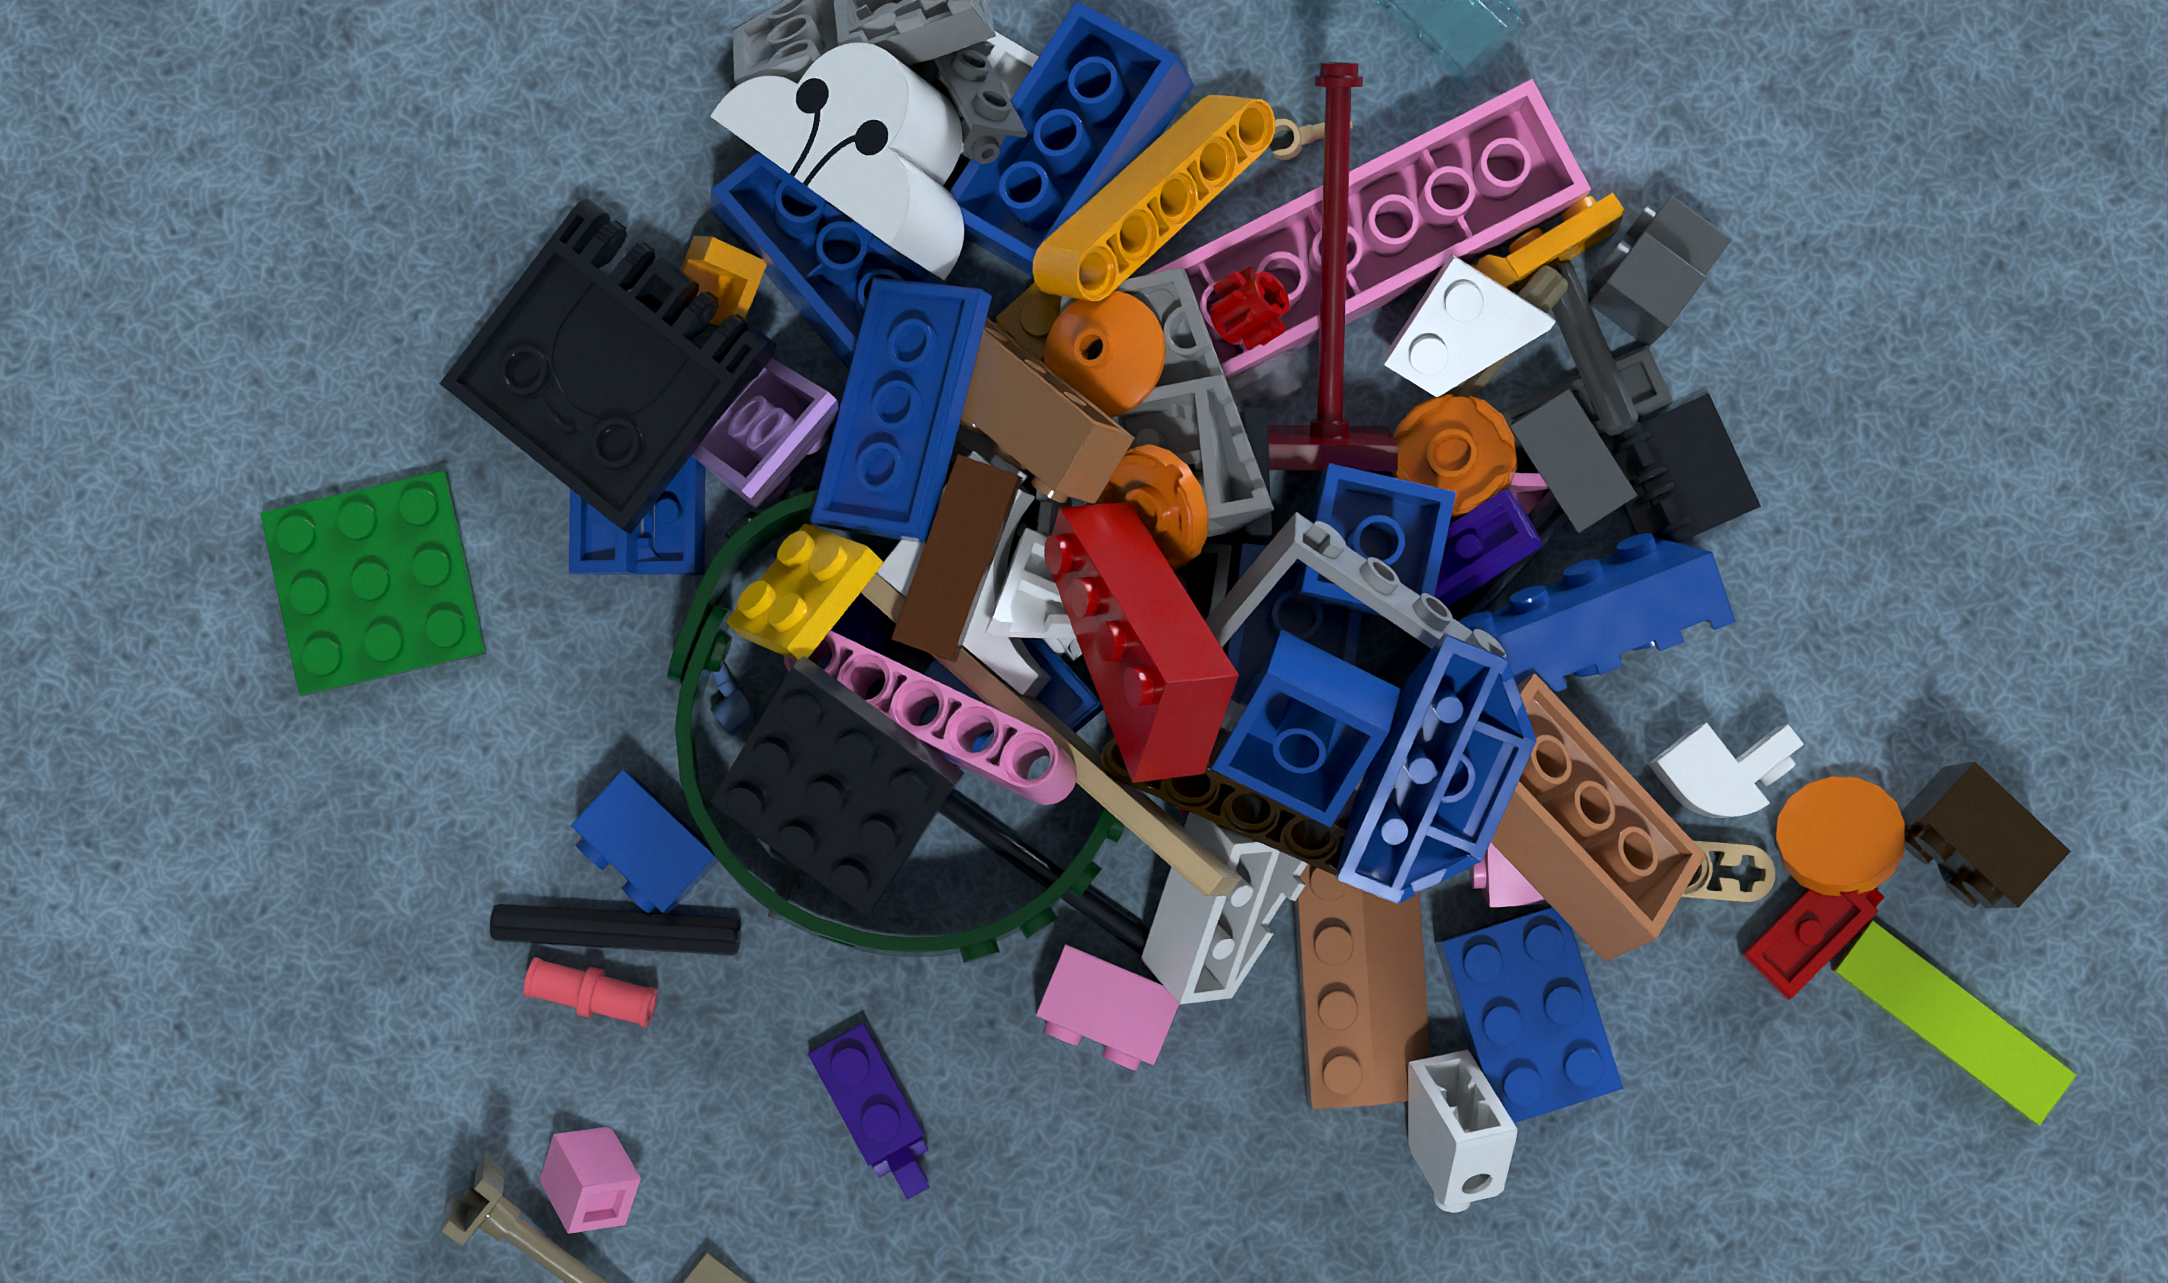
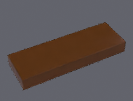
[891,454,1023,662]

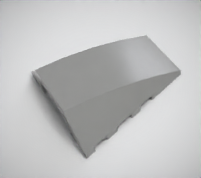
[733,0,996,86]
[1033,268,1274,537]

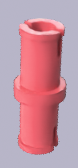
[523,957,658,1028]

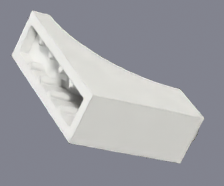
[877,451,1052,697]

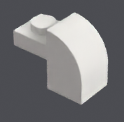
[1648,723,1804,818]

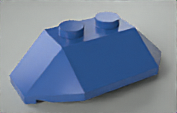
[1336,633,1537,904]

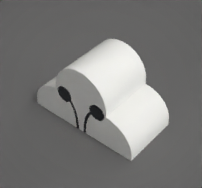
[710,43,964,280]

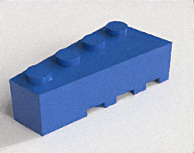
[711,151,943,370]
[1458,533,1736,693]

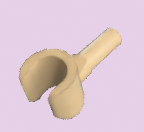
[1272,119,1353,160]

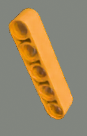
[1032,95,1275,301]

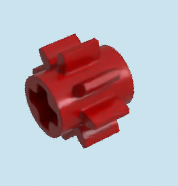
[1210,266,1289,350]

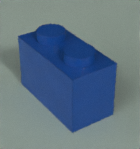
[570,770,718,913]

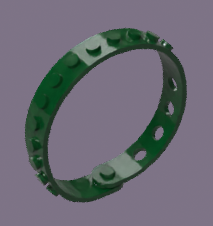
[667,485,1125,963]

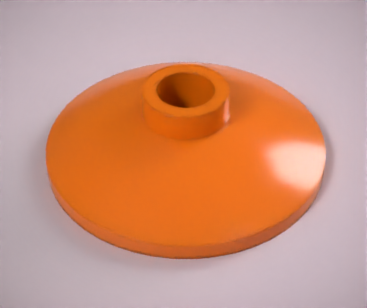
[1044,291,1166,418]

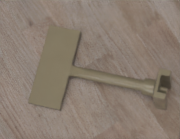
[441,1154,749,1283]

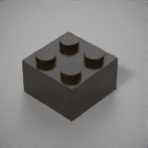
[1901,762,2071,908]

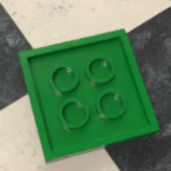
[260,470,487,696]

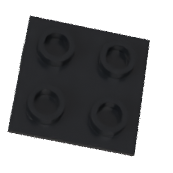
[1603,393,1761,543]

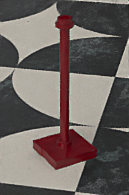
[1267,62,1398,471]

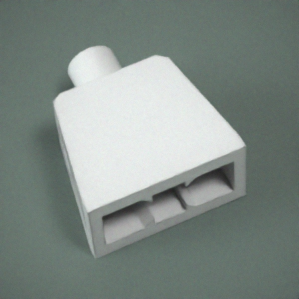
[1408,1049,1517,1213]

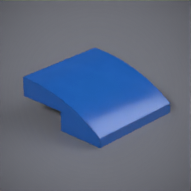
[569,455,706,575]

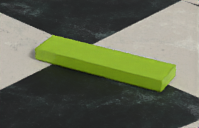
[1831,921,2077,1126]

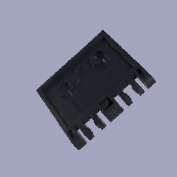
[439,199,776,534]

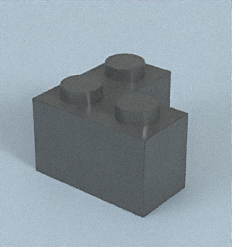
[1589,195,1732,347]

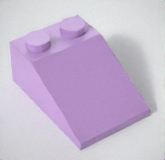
[692,358,839,511]

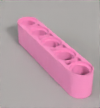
[784,630,1077,805]

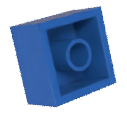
[1293,463,1456,618]
[1212,630,1401,828]

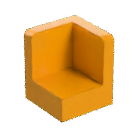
[681,236,767,327]

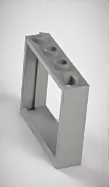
[1205,512,1506,790]

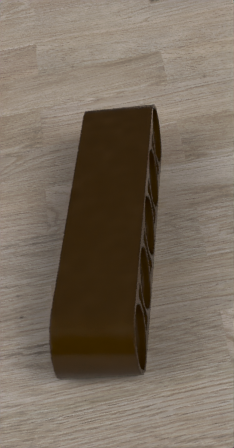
[1100,724,1358,876]

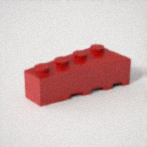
[1044,502,1239,783]

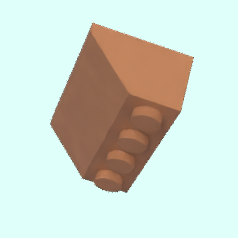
[1491,673,1706,962]
[1293,864,1431,1109]

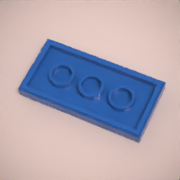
[810,277,992,544]

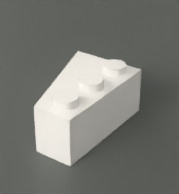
[1141,812,1308,1004]

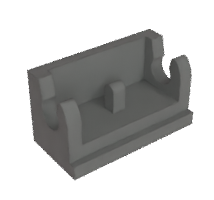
[1509,389,1638,533]

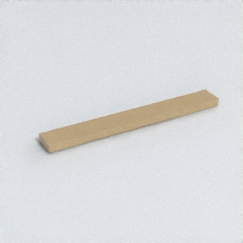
[861,572,1241,896]

